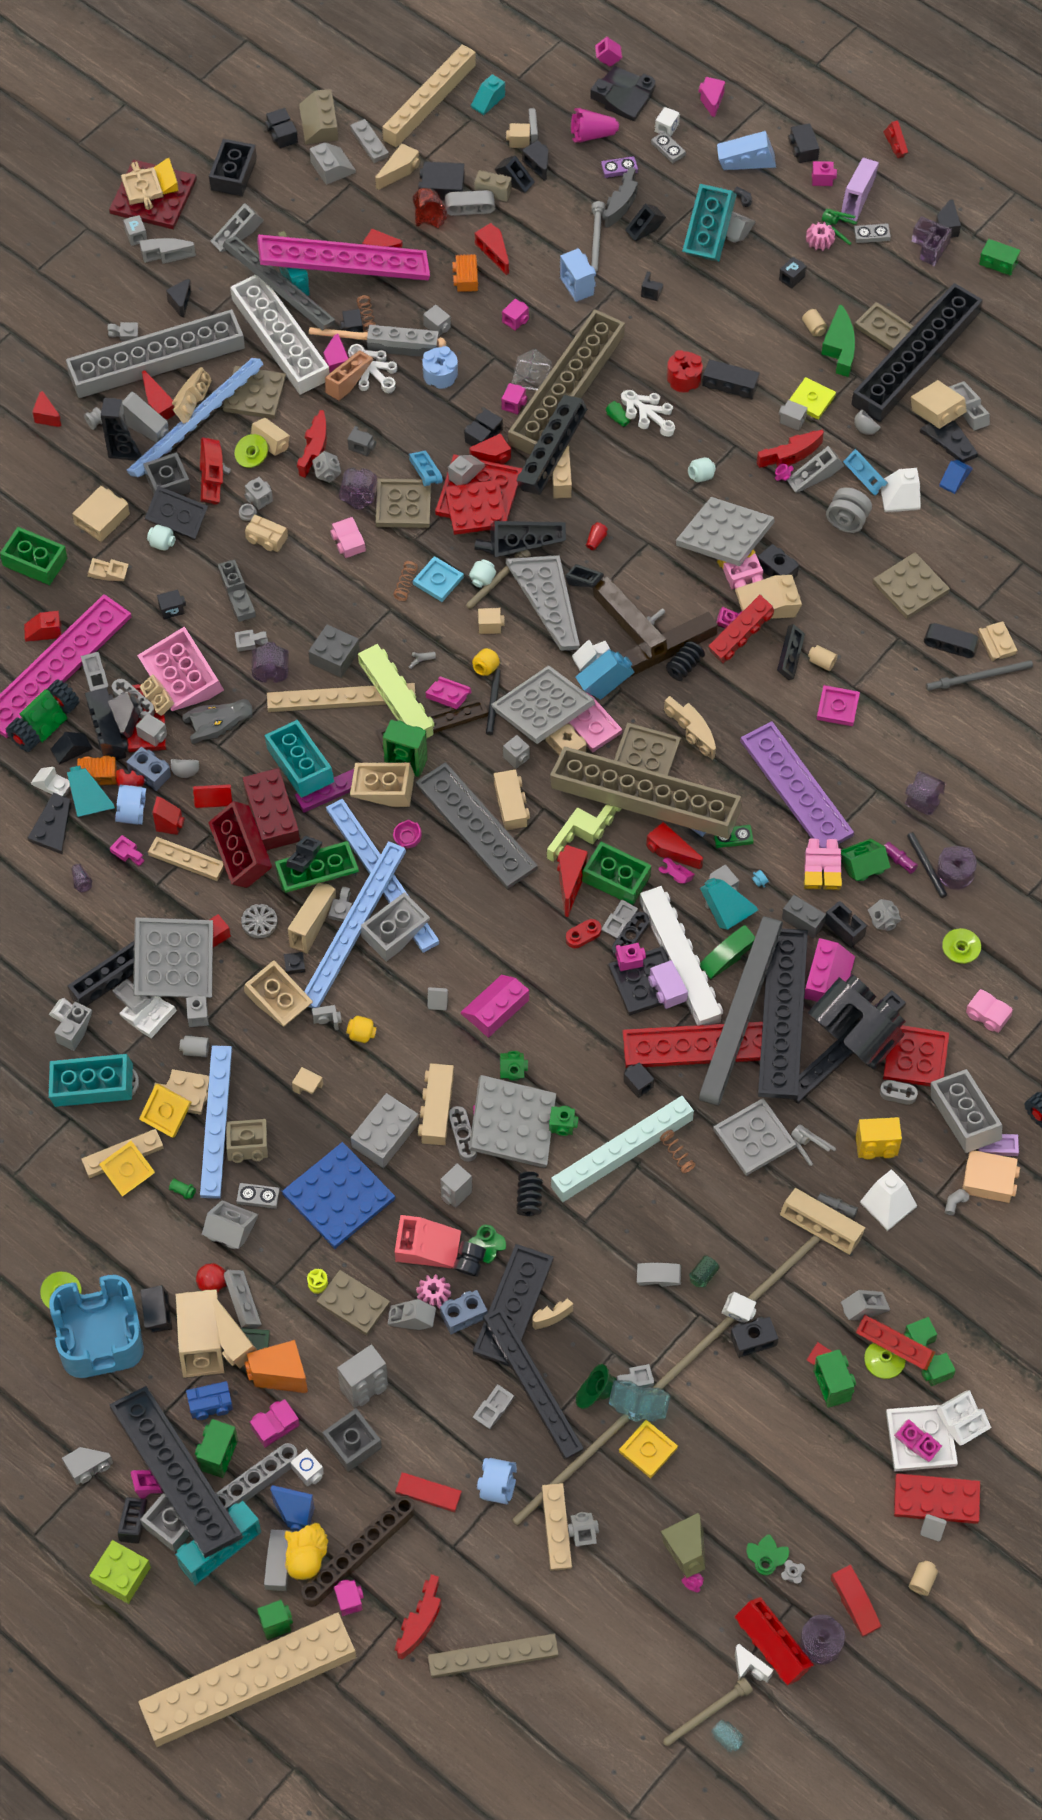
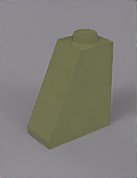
[661,1513,705,1578]

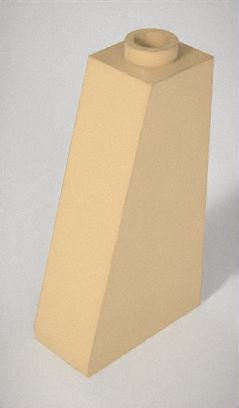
[288,883,336,954]

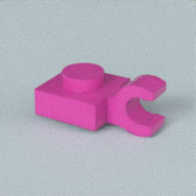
[110,835,144,866]
[659,858,695,884]

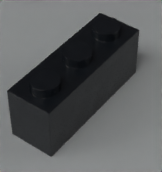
[702,359,760,399]

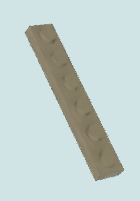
[428,1634,559,1678]

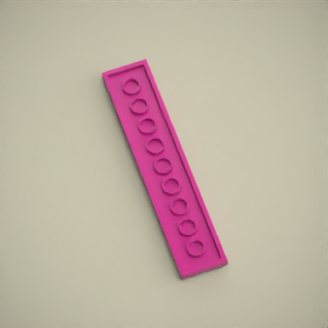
[257,234,430,280]
[0,594,132,738]

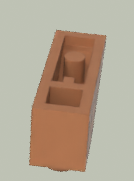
[325,350,373,401]

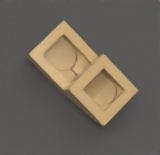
[87,558,128,581]

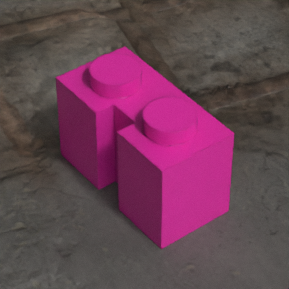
[250,1399,300,1448]

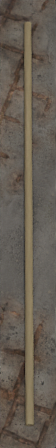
[512,1235,821,1526]

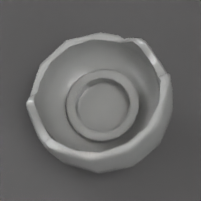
[854,410,880,435]
[171,759,199,778]

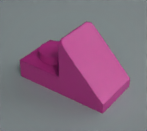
[131,1470,163,1499]

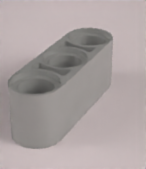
[445,190,495,215]

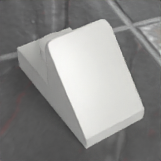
[572,640,610,672]
[31,767,71,797]
[735,1644,773,1683]

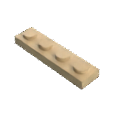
[148,837,225,881]
[82,1129,164,1179]
[541,1484,572,1571]

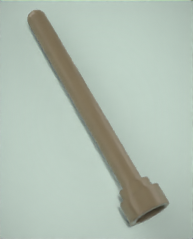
[466,550,531,609]
[663,1677,753,1746]

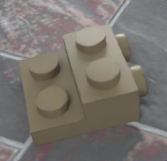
[226,1119,268,1163]

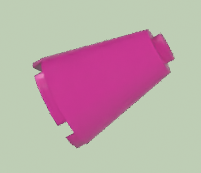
[571,108,619,143]

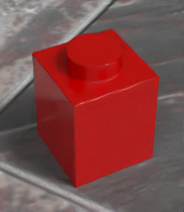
[210,914,231,948]

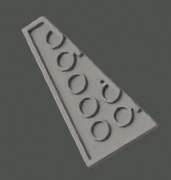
[506,556,580,651]

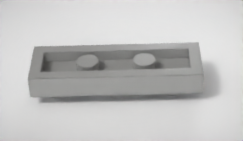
[350,119,389,163]
[224,1270,261,1328]

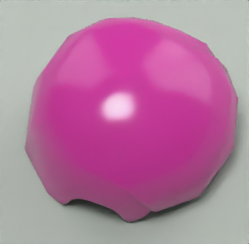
[393,820,422,849]

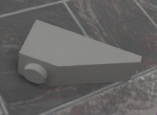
[211,203,264,252]
[787,446,845,493]

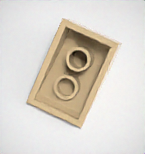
[735,575,802,619]
[350,763,415,807]
[244,960,313,1027]
[213,1298,257,1368]

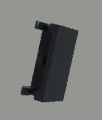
[141,1285,172,1333]

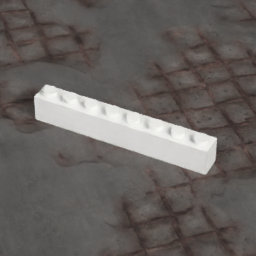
[640,886,723,1025]

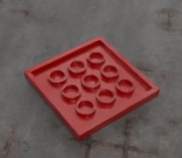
[435,454,523,521]

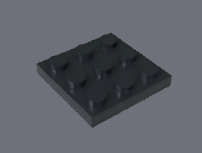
[608,946,669,1016]

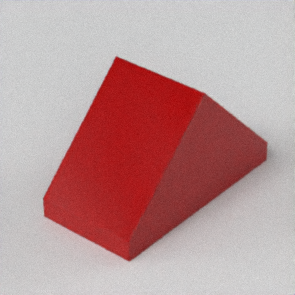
[32,391,62,427]

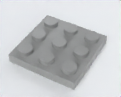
[713,1098,796,1176]

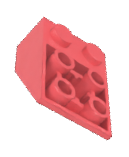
[395,1215,461,1269]

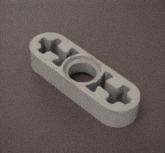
[112,679,155,719]
[449,1106,477,1162]

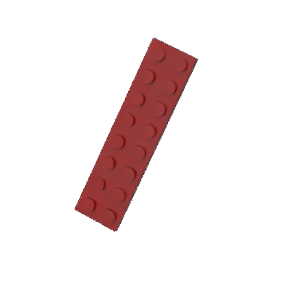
[623,1022,763,1068]

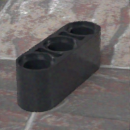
[924,623,980,658]

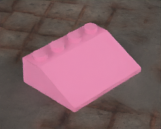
[137,626,224,711]

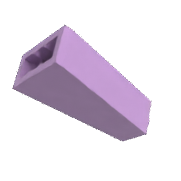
[841,158,879,221]

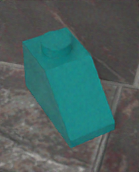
[471,74,505,115]

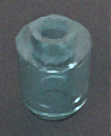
[711,1719,744,1752]

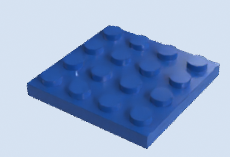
[282,1142,395,1249]

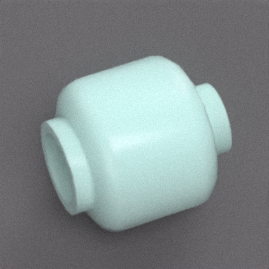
[688,457,716,482]
[147,525,175,551]
[469,559,496,588]

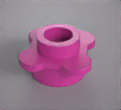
[775,464,794,481]
[682,1573,703,1593]

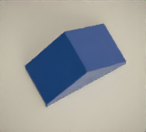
[939,460,973,494]

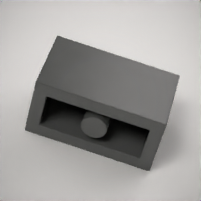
[782,895,826,939]

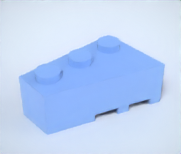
[717,131,776,170]

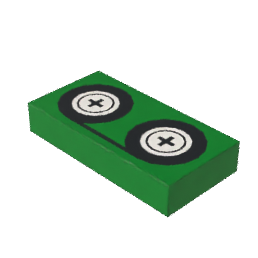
[713,825,754,848]

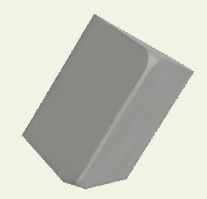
[427,987,448,1010]
[920,1514,947,1541]

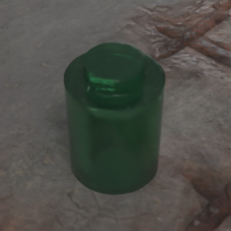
[689,1255,720,1287]

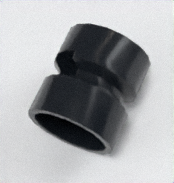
[453,1241,487,1277]

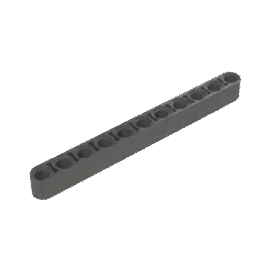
[699,916,783,1106]

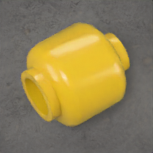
[472,648,500,676]
[346,1016,376,1043]

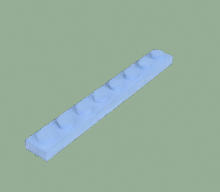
[200,1046,232,1198]

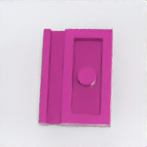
[425,677,471,709]

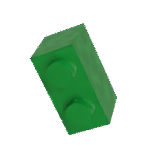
[979,239,1020,275]
[257,1599,293,1640]

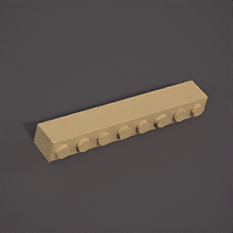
[383,45,476,148]

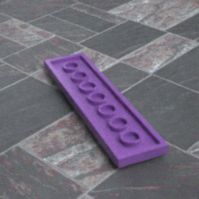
[740,721,854,848]

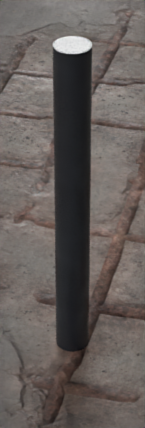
[486,669,501,735]
[907,832,947,898]

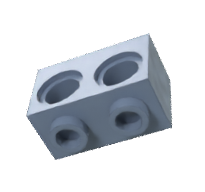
[126,747,171,791]
[440,1290,487,1335]

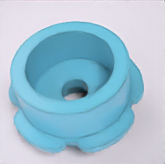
[752,870,769,887]

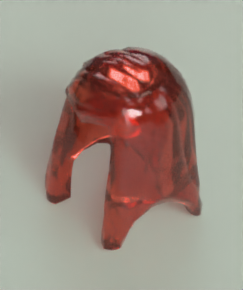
[412,188,448,229]

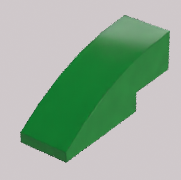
[700,925,755,980]

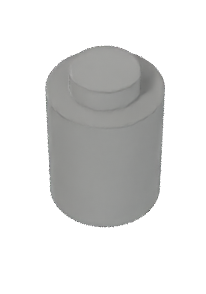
[180,1036,209,1057]

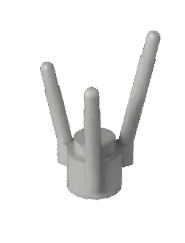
[791,1124,836,1166]

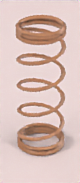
[357,295,376,332]
[393,561,418,601]
[660,1130,695,1173]

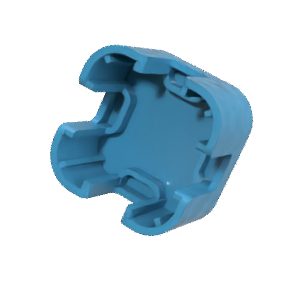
[49,1275,144,1378]

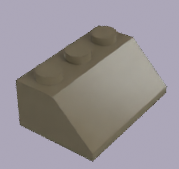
[299,89,338,144]

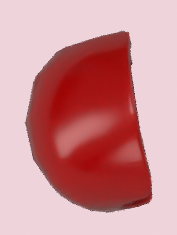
[116,769,145,787]
[196,1263,227,1293]

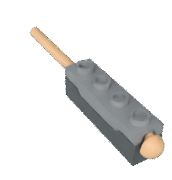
[309,325,446,357]

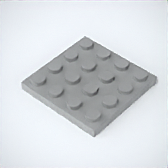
[676,497,774,566]
[491,665,595,744]
[133,917,213,998]
[469,1075,556,1168]

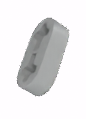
[880,1080,918,1105]

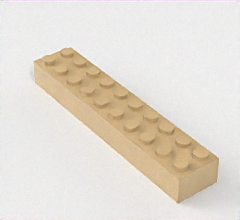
[138,1613,356,1747]

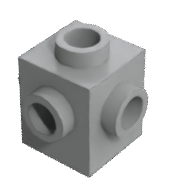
[312,451,341,483]
[244,477,273,510]
[868,899,902,931]
[568,1512,599,1546]

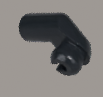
[734,187,752,207]

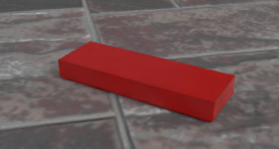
[395,1472,462,1512]

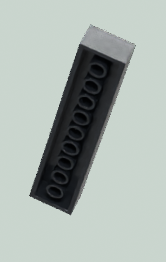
[851,283,983,422]

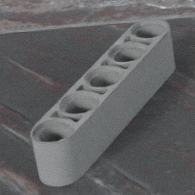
[216,1443,298,1512]

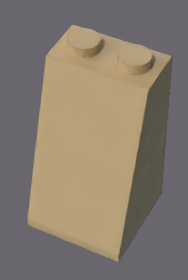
[176,1289,224,1378]

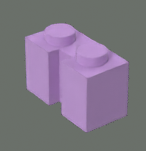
[648,960,688,1009]

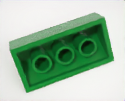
[275,841,359,893]

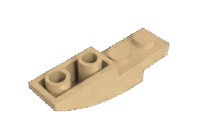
[172,367,212,424]
[664,696,716,760]

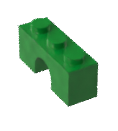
[903,1317,956,1387]

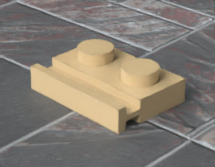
[978,621,1017,661]

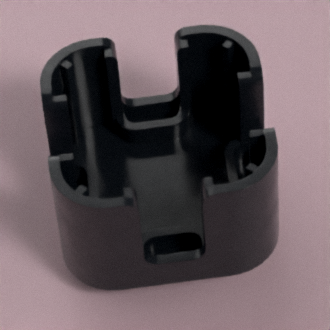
[808,974,906,1070]

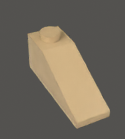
[375,144,420,190]

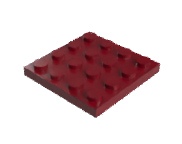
[109,159,197,230]

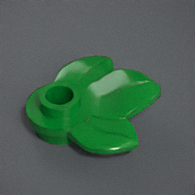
[469,1225,506,1264]
[747,1534,789,1576]

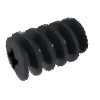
[666,642,705,681]
[516,1171,543,1216]

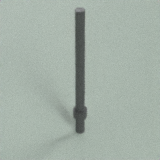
[926,660,1033,691]

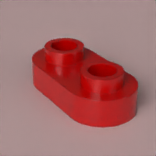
[566,919,601,948]

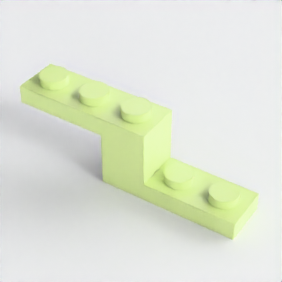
[547,804,622,862]

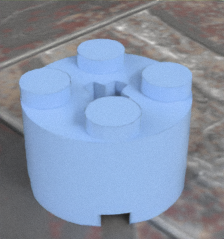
[422,346,458,389]
[115,785,146,825]
[477,1458,517,1504]

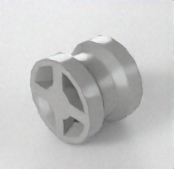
[84,407,102,430]

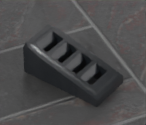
[565,564,604,588]
[117,1497,147,1544]

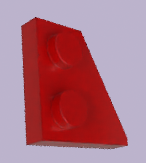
[883,120,908,158]

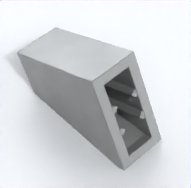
[122,392,169,443]

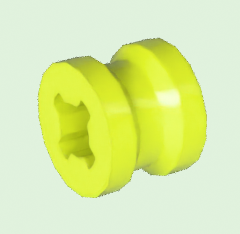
[307,1269,328,1294]

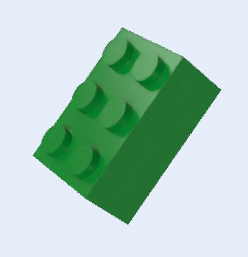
[0,527,68,585]
[383,720,428,778]
[582,842,651,905]

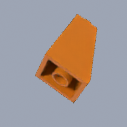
[244,1340,308,1393]

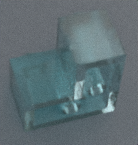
[608,1380,671,1421]

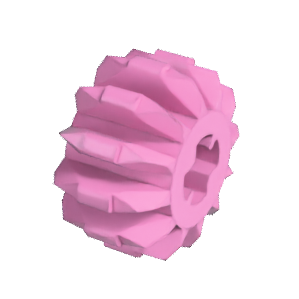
[806,222,835,251]
[416,1274,451,1309]

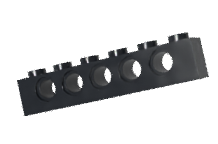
[516,395,588,495]
[67,941,134,1007]

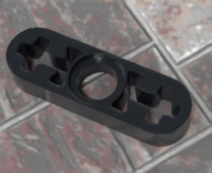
[612,912,649,959]

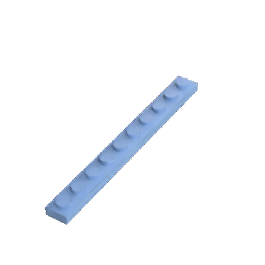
[127,358,263,477]
[326,799,439,953]
[304,841,406,1008]

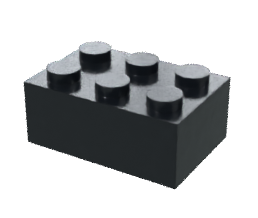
[209,139,257,196]

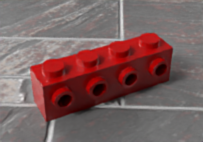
[708,594,774,664]
[735,1597,814,1685]

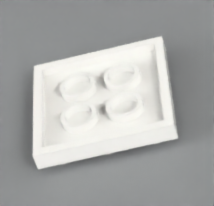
[886,1405,958,1472]

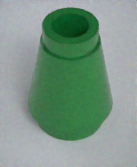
[605,401,631,427]

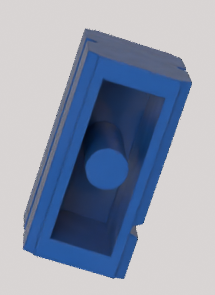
[186,1381,233,1420]

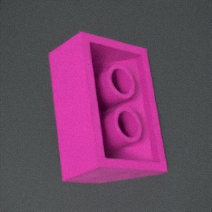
[804,938,855,1002]
[461,975,529,1038]

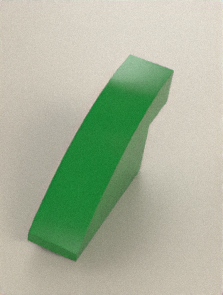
[821,305,855,377]

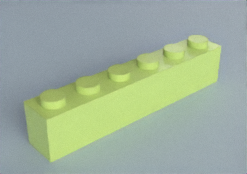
[358,644,435,738]

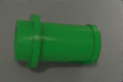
[169,1178,196,1199]

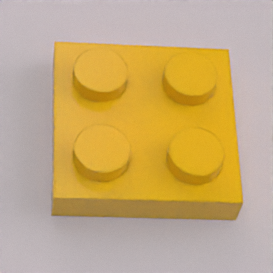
[139,1084,192,1138]
[99,1140,155,1197]
[619,1420,678,1479]

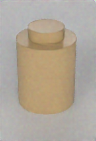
[802,309,827,336]
[808,645,838,671]
[909,1561,938,1596]

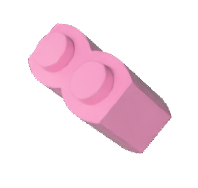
[330,517,366,558]
[966,989,1013,1033]

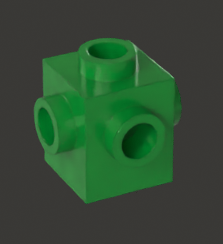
[500,1051,528,1081]
[549,1106,579,1136]

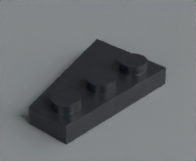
[920,420,978,463]
[28,793,71,854]

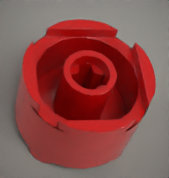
[667,350,703,393]

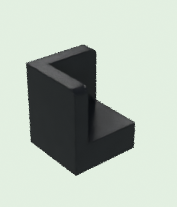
[641,271,663,301]

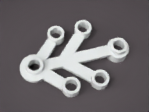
[348,344,397,393]
[621,390,675,436]

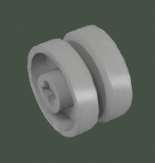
[826,487,872,533]

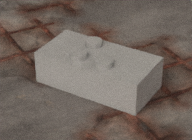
[931,1069,1002,1153]

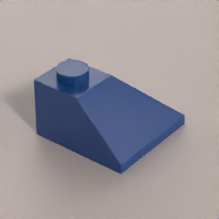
[271,1485,315,1532]

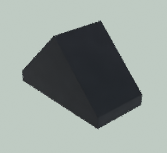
[166,279,192,317]
[51,731,93,765]

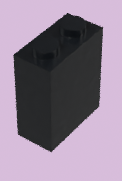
[418,162,465,200]

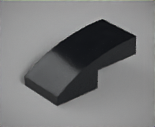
[286,836,322,873]

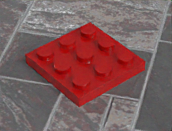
[445,480,507,535]
[883,1025,949,1087]

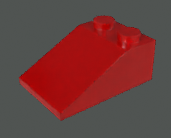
[557,845,588,917]

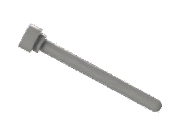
[591,201,605,272]

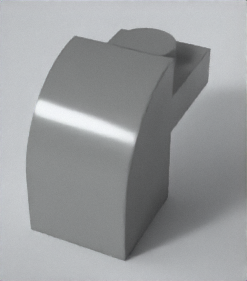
[81,652,108,691]

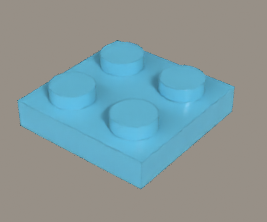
[413,556,464,602]

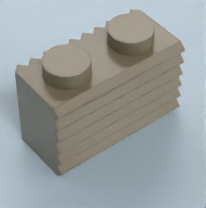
[474,170,511,202]

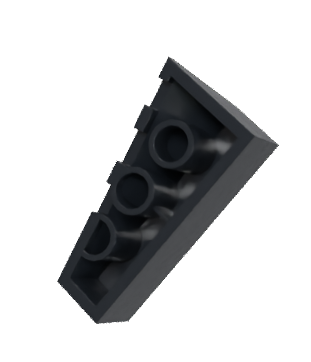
[101,398,142,461]
[491,521,566,558]
[85,688,128,760]

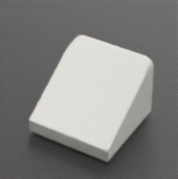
[49,998,72,1022]

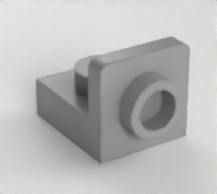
[312,1005,342,1030]

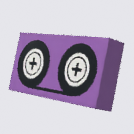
[601,156,638,178]

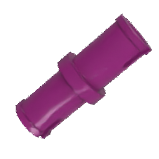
[884,841,918,874]

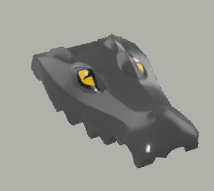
[182,699,253,744]

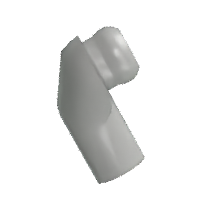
[945,1189,969,1215]

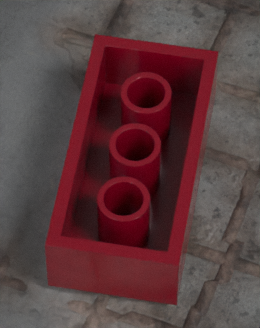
[242,768,300,851]
[208,801,272,888]

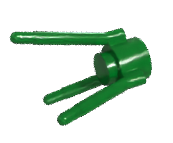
[822,209,857,245]

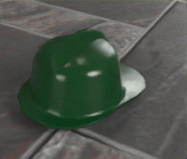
[576,1364,617,1409]

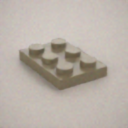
[854,302,914,351]
[316,1270,390,1336]

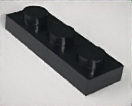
[777,624,805,680]

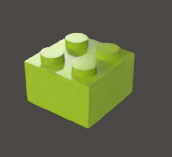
[90,1540,151,1604]

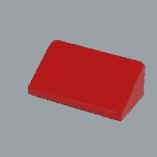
[193,785,232,808]

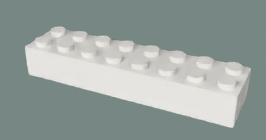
[230,275,330,395]

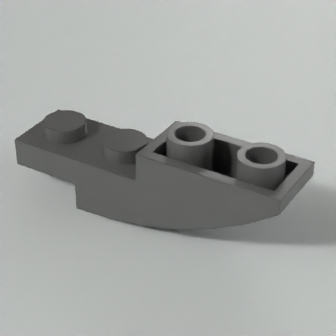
[602,167,638,228]
[217,560,256,622]

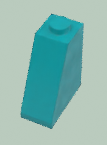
[67,765,115,817]
[700,878,758,930]

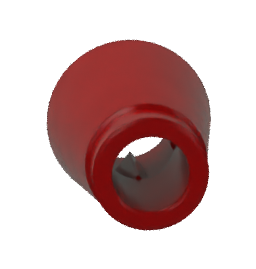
[586,523,608,551]

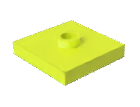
[789,377,836,420]

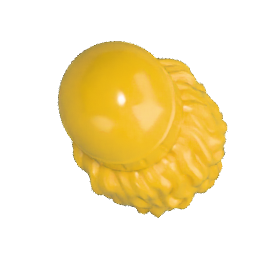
[284,1523,328,1580]

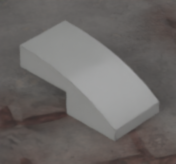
[601,900,639,939]
[637,1263,681,1287]
[473,1384,515,1429]

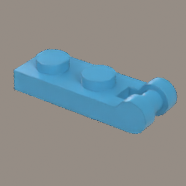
[843,449,888,496]
[409,451,443,486]

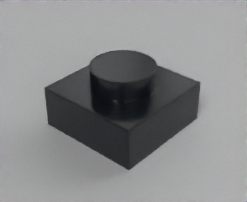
[284,952,305,974]

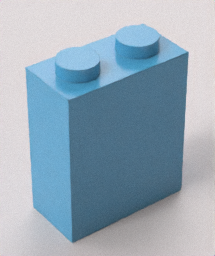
[576,649,634,700]

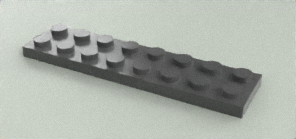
[416,762,538,890]

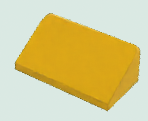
[154,158,178,194]

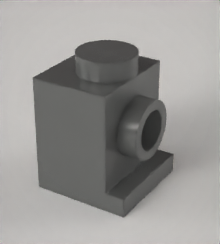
[347,426,376,456]

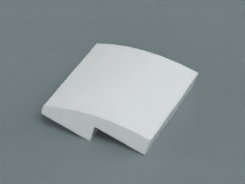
[119,996,177,1038]
[936,1390,991,1445]

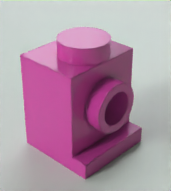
[616,943,646,971]

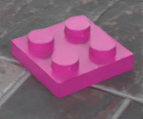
[816,685,860,727]

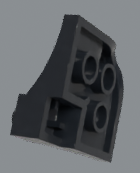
[590,66,655,122]

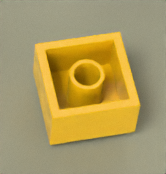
[856,1117,902,1159]

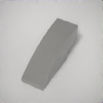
[139,238,196,264]
[949,381,990,431]
[264,1529,292,1591]

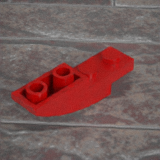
[297,410,327,478]
[757,429,824,468]
[200,437,223,504]
[395,1574,441,1660]

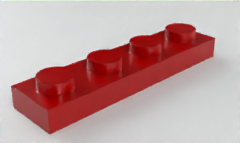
[856,1315,935,1370]

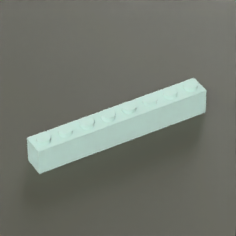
[551,1096,694,1203]

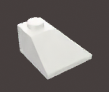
[880,468,920,512]
[860,1169,917,1231]

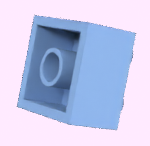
[560,248,596,302]

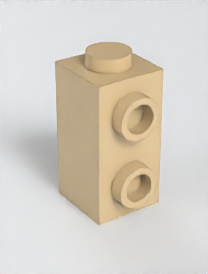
[251,418,290,455]

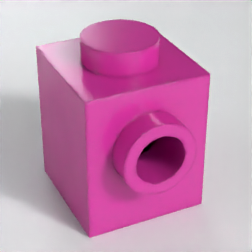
[595,37,622,67]
[812,161,837,186]
[502,299,529,331]
[501,383,528,415]
[334,1580,364,1616]

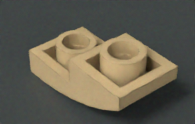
[140,674,175,716]
[532,1298,573,1330]

